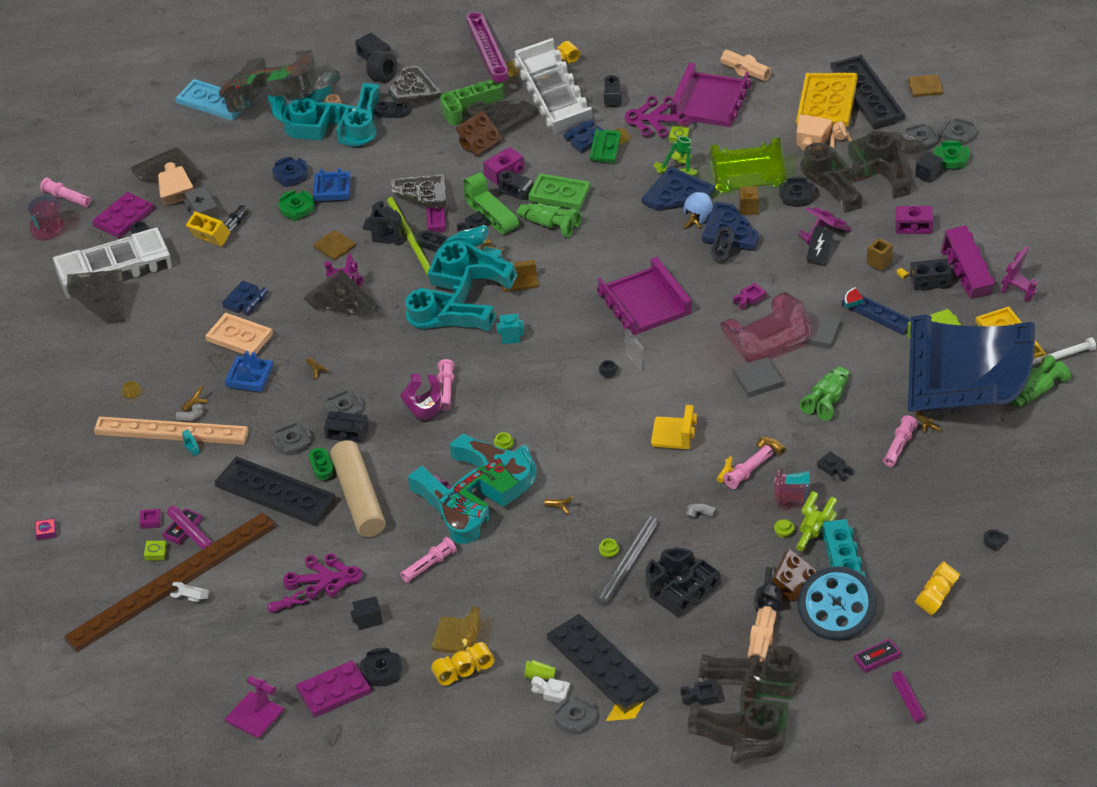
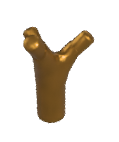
[683,213,701,229]
[306,357,328,379]
[181,385,207,412]
[915,412,942,433]
[544,496,573,515]

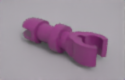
[267,591,307,613]

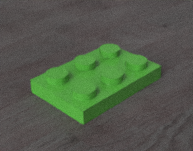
[529,173,590,210]

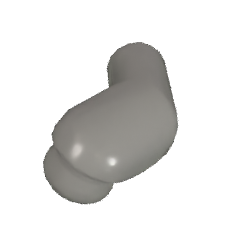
[176,404,203,422]

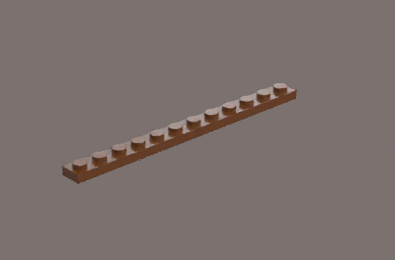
[64,512,275,652]

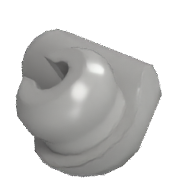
[686,504,717,518]

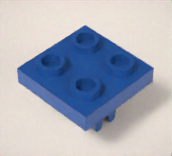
[313,168,351,201]
[225,351,273,392]

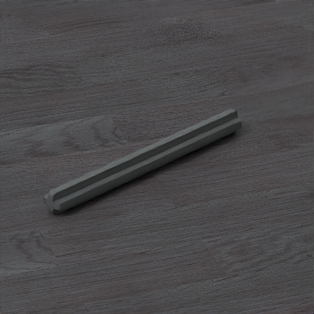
[598,516,657,605]

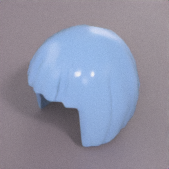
[684,192,713,224]

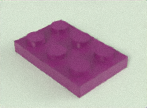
[92,192,155,239]
[296,660,371,718]

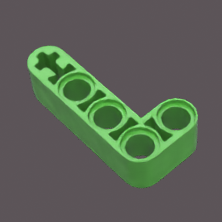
[440,79,505,125]
[463,172,519,235]

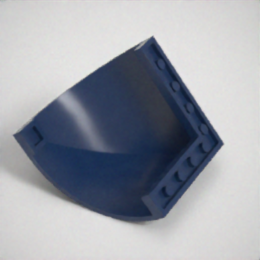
[908,314,1035,412]

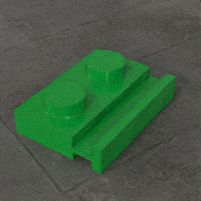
[590,129,621,164]

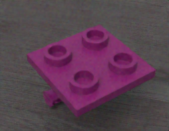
[798,207,851,245]
[1001,246,1038,302]
[324,254,363,306]
[225,675,284,739]

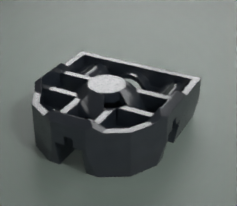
[645,547,721,617]

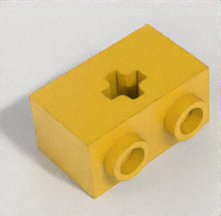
[185,211,231,247]

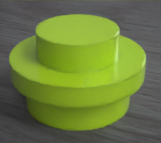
[494,432,513,450]
[774,519,794,538]
[599,538,619,557]

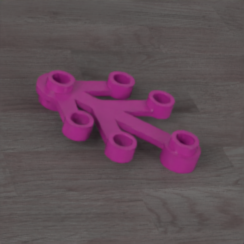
[624,95,691,139]
[283,553,362,599]

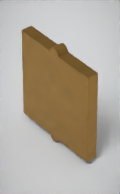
[908,74,943,97]
[313,230,356,261]

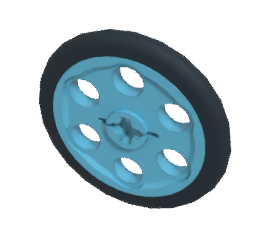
[798,566,877,640]

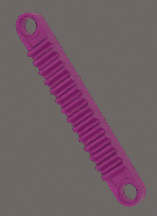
[466,12,509,82]

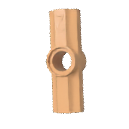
[721,49,771,82]
[747,606,776,666]

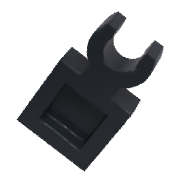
[456,211,490,232]
[817,451,853,482]
[680,680,719,705]

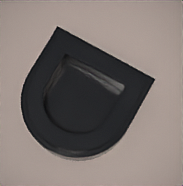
[983,529,1008,552]

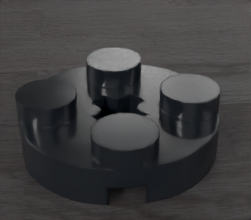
[779,177,815,206]
[360,648,402,686]

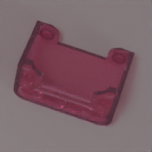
[720,292,812,363]

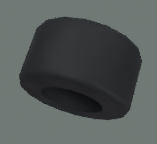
[366,51,397,82]

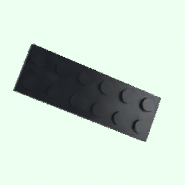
[830,55,905,128]
[215,456,336,525]
[547,614,658,713]

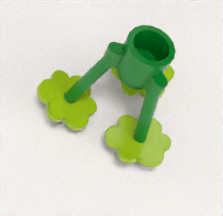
[653,136,697,176]

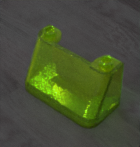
[708,137,787,192]

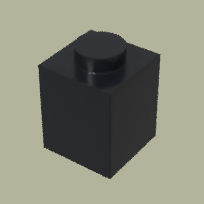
[915,152,943,183]
[350,596,383,630]

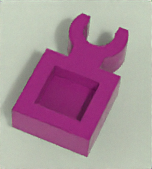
[733,282,767,309]

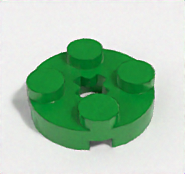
[934,140,970,169]
[278,190,314,221]

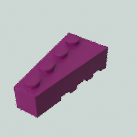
[940,225,995,299]

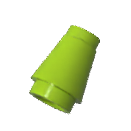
[524,660,555,680]

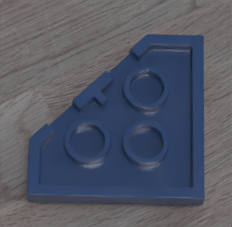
[641,166,715,210]
[702,201,759,250]

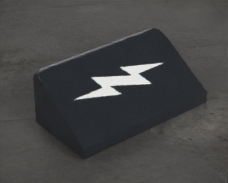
[807,226,834,266]

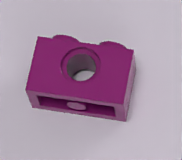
[483,147,524,186]
[895,206,933,234]

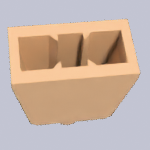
[797,114,832,152]
[158,162,194,206]

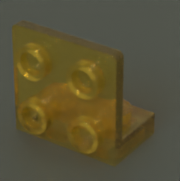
[432,607,481,653]

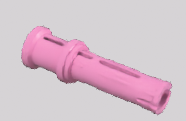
[40,177,91,208]
[437,359,455,411]
[883,415,918,467]
[723,445,773,489]
[400,537,457,583]

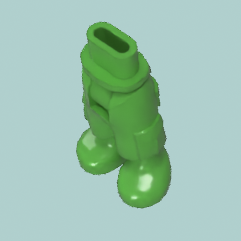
[517,203,581,238]
[1010,355,1071,407]
[799,367,850,421]

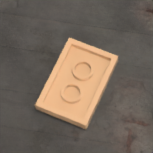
[205,313,273,355]

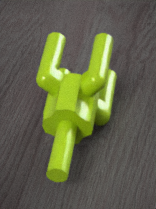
[796,491,837,551]

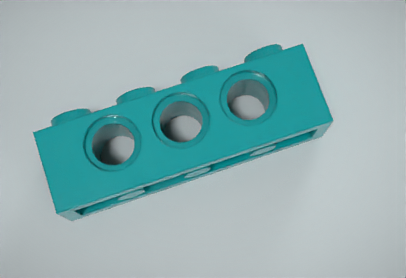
[822,519,865,594]

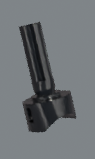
[754,566,783,612]

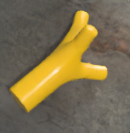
[716,456,734,483]

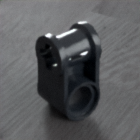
[604,75,622,106]
[498,171,533,200]

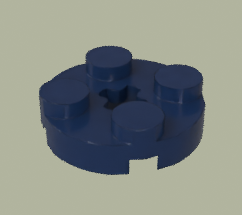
[272,157,308,187]

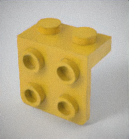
[651,405,697,449]

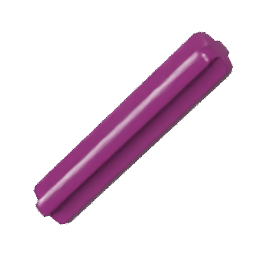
[167,505,212,549]
[892,670,925,723]

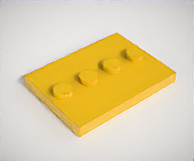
[796,73,858,127]

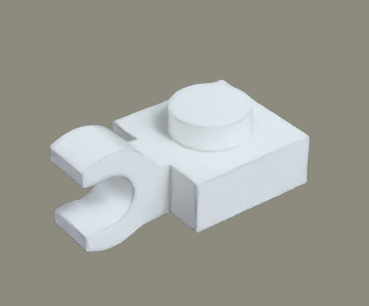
[170,582,210,602]
[531,676,570,703]

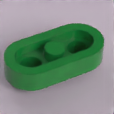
[309,448,334,480]

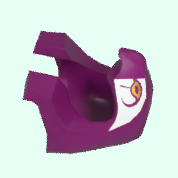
[400,373,441,421]

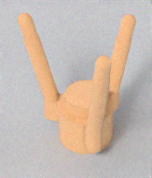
[830,121,858,159]

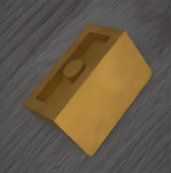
[501,259,539,292]

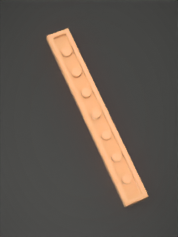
[94,417,249,445]

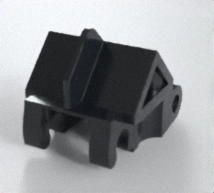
[363,201,404,246]

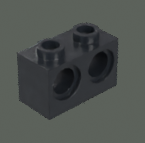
[910,258,952,291]

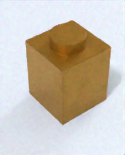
[739,187,759,215]
[867,238,893,271]

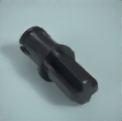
[224,205,249,231]

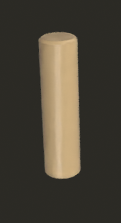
[330,441,386,537]

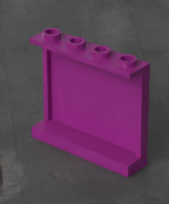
[670,62,751,127]
[597,257,692,336]

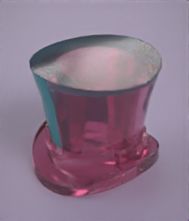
[27,195,65,241]
[773,469,810,507]

